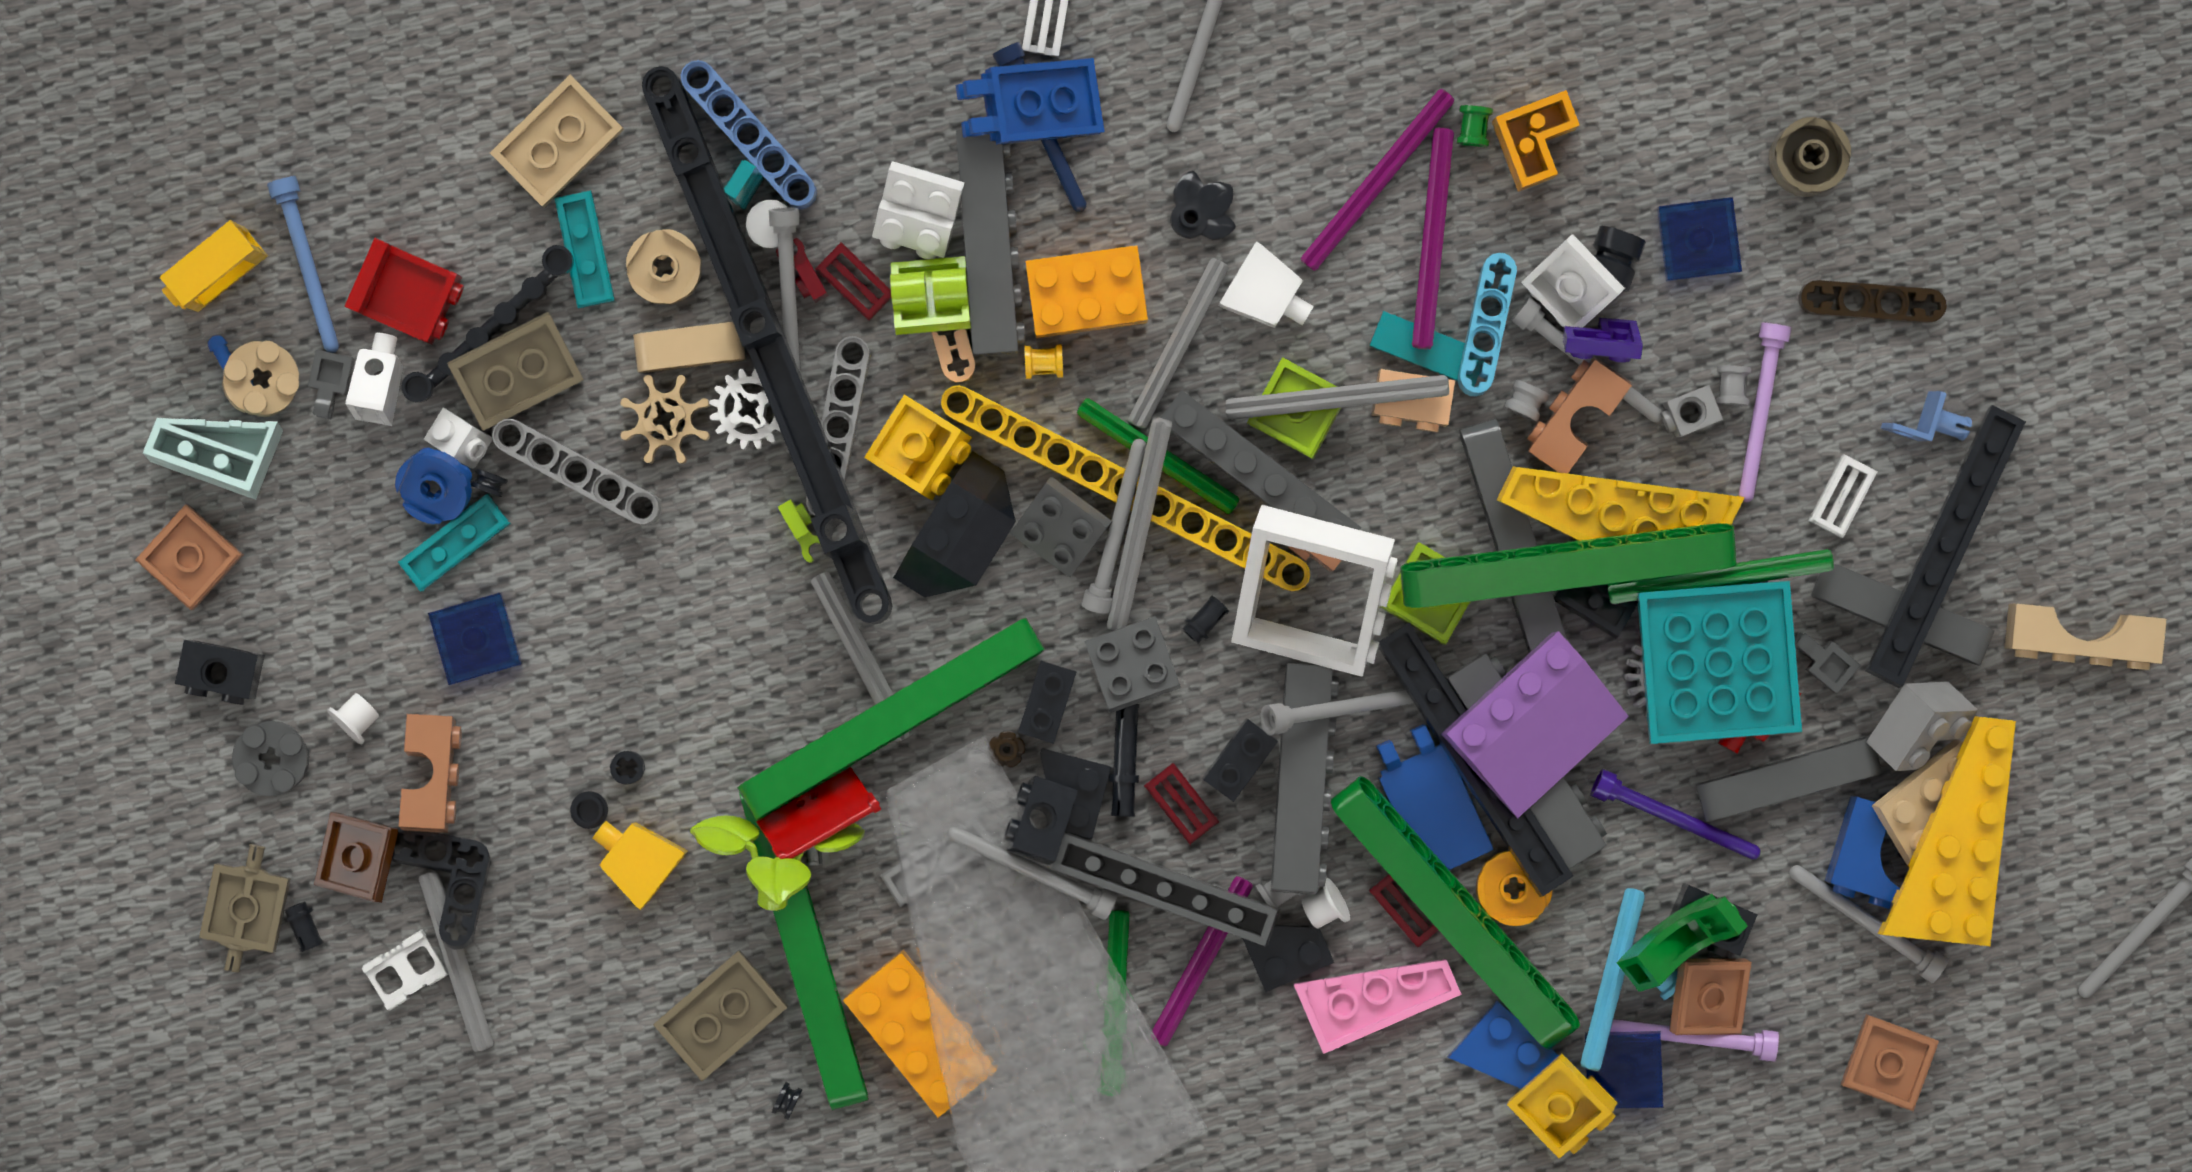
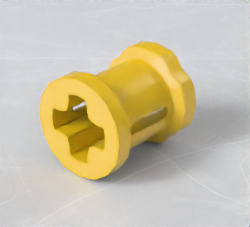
[1025,344,1063,379]

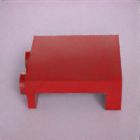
[344,238,464,345]

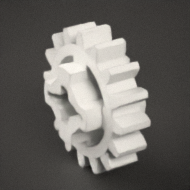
[709,369,781,450]

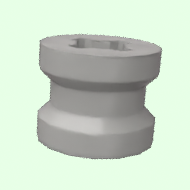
[1504,380,1550,422]

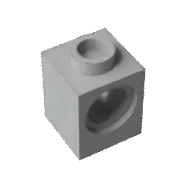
[1660,385,1723,438]

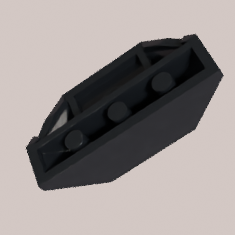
[893,451,1016,598]

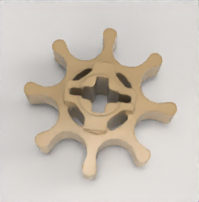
[621,375,710,464]

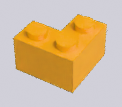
[1492,90,1580,192]

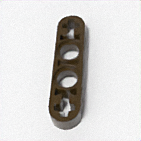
[1798,280,1947,323]

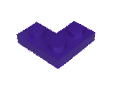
[1563,317,1643,362]

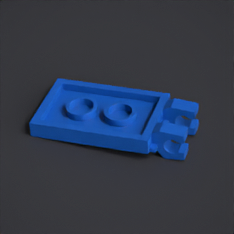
[955,58,1105,145]
[1376,724,1494,870]

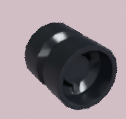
[1593,226,1646,292]

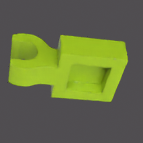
[778,499,820,563]

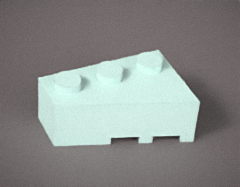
[143,418,283,500]

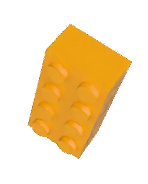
[843,949,998,1118]

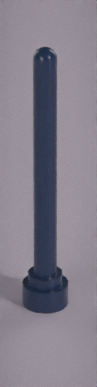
[992,42,1087,212]

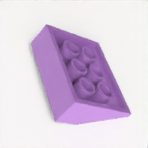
[1441,631,1629,818]

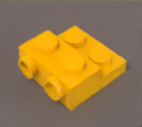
[864,394,972,500]
[1507,1054,1618,1159]

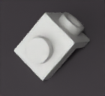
[424,407,493,469]

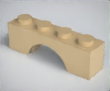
[2005,604,2167,670]

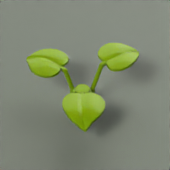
[690,815,865,911]

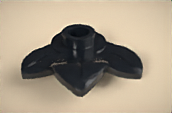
[1170,171,1236,240]

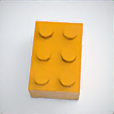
[1025,245,1148,338]

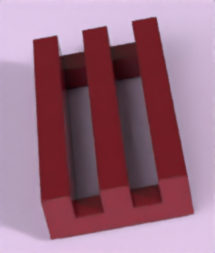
[815,242,892,322]
[1144,763,1219,845]
[1368,874,1438,948]

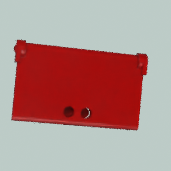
[756,767,881,859]

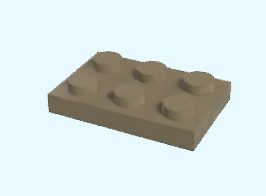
[447,312,584,431]
[653,950,788,1081]

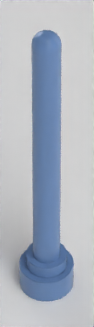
[267,176,339,353]

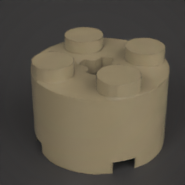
[1769,117,1851,197]

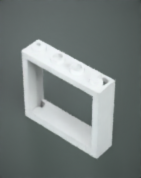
[1231,505,1398,677]

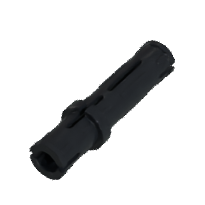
[1109,704,1140,817]

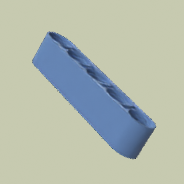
[681,60,817,210]

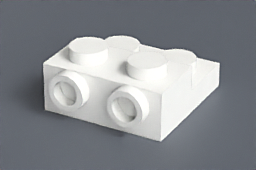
[872,161,965,259]
[1521,234,1625,328]

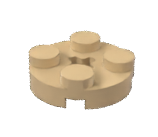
[626,229,702,305]
[222,341,299,417]

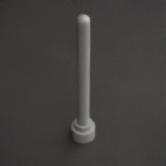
[1166,0,1223,132]
[768,207,800,371]
[1511,297,1662,422]
[1081,439,1146,614]
[1261,690,1414,735]
[947,826,1118,920]
[2078,858,2192,998]
[1789,865,1949,983]

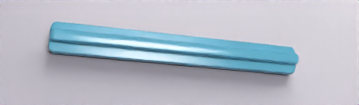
[1580,888,1645,1071]

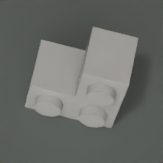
[1866,682,1978,771]

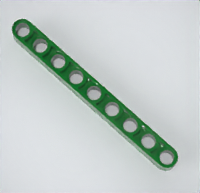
[1400,523,1737,608]
[737,618,1045,820]
[1331,776,1580,1050]
[739,792,869,1111]

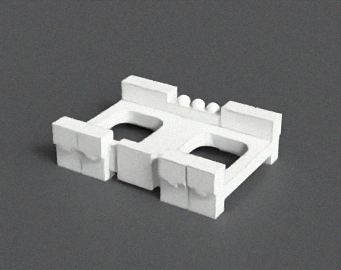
[362,929,449,1010]

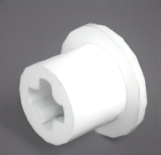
[746,200,787,248]
[327,693,379,745]
[1302,878,1350,929]

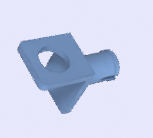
[1880,391,1972,441]

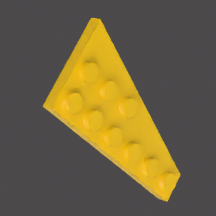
[1497,466,1745,541]
[1877,716,2016,946]

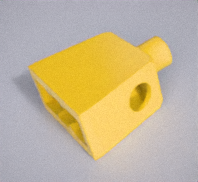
[592,821,688,910]

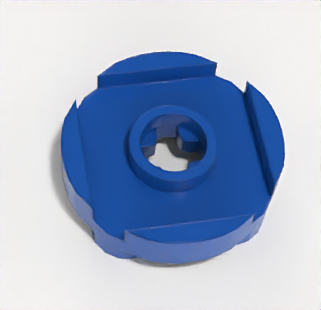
[395,447,472,524]

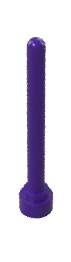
[1590,768,1761,859]

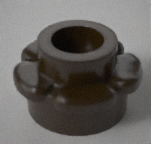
[988,731,1025,768]

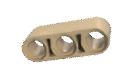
[633,322,746,373]

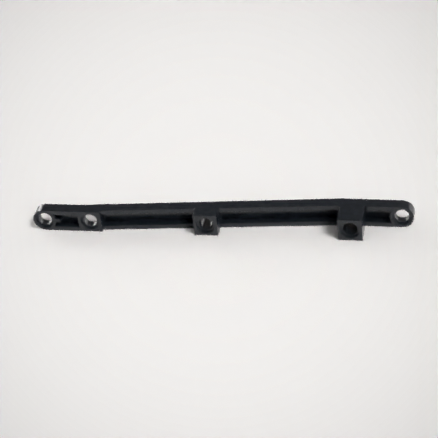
[642,66,893,625]

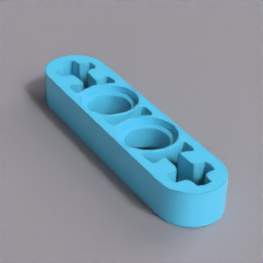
[1458,253,1517,397]

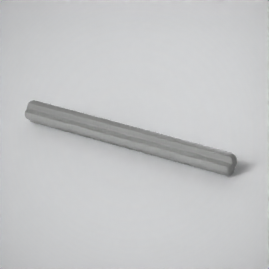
[1225,375,1449,420]
[1107,418,1172,630]

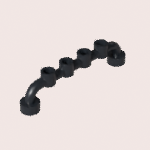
[401,245,574,403]

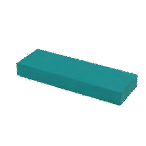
[724,160,764,210]
[554,190,615,309]
[1369,311,1486,387]
[398,494,511,592]

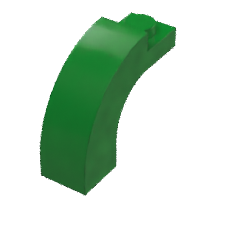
[1616,894,1748,992]

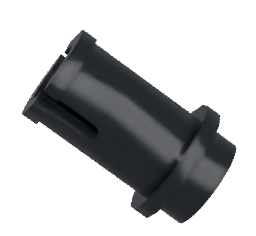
[1182,595,1229,644]
[284,901,324,952]

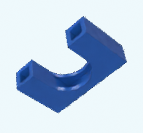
[1824,795,1900,909]

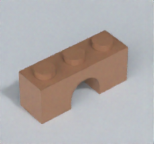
[1527,356,1632,474]
[399,714,462,833]

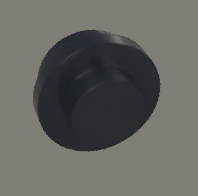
[570,791,608,829]

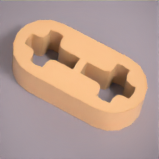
[932,329,975,383]

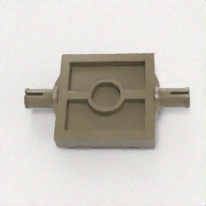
[199,844,291,973]

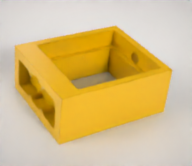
[159,220,268,312]

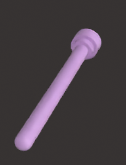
[1739,322,1791,502]
[1610,1019,1779,1062]

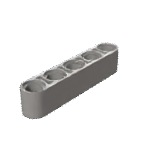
[806,336,871,516]
[492,419,662,525]

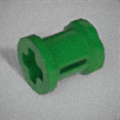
[1456,105,1493,147]

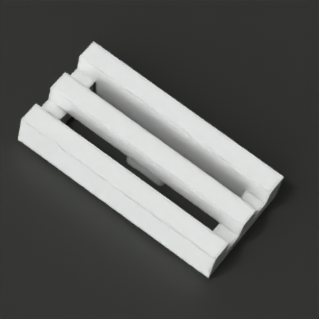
[1022,0,1069,58]
[1808,454,1878,538]

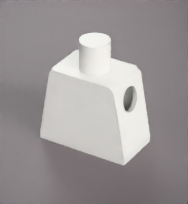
[1218,242,1314,328]
[346,333,403,426]

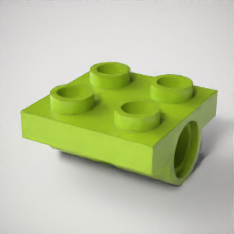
[890,256,971,335]

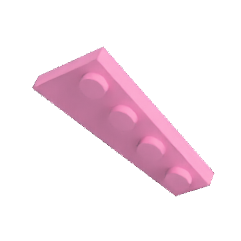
[1293,959,1462,1054]

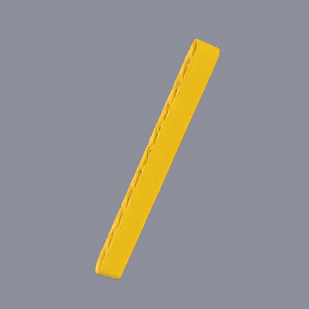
[941,385,1310,592]

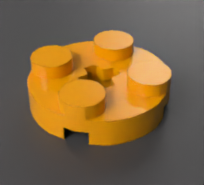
[1476,850,1553,926]

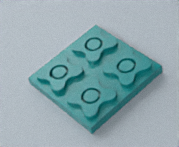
[1637,581,1802,744]

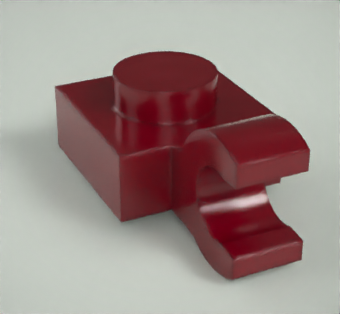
[776,238,829,303]

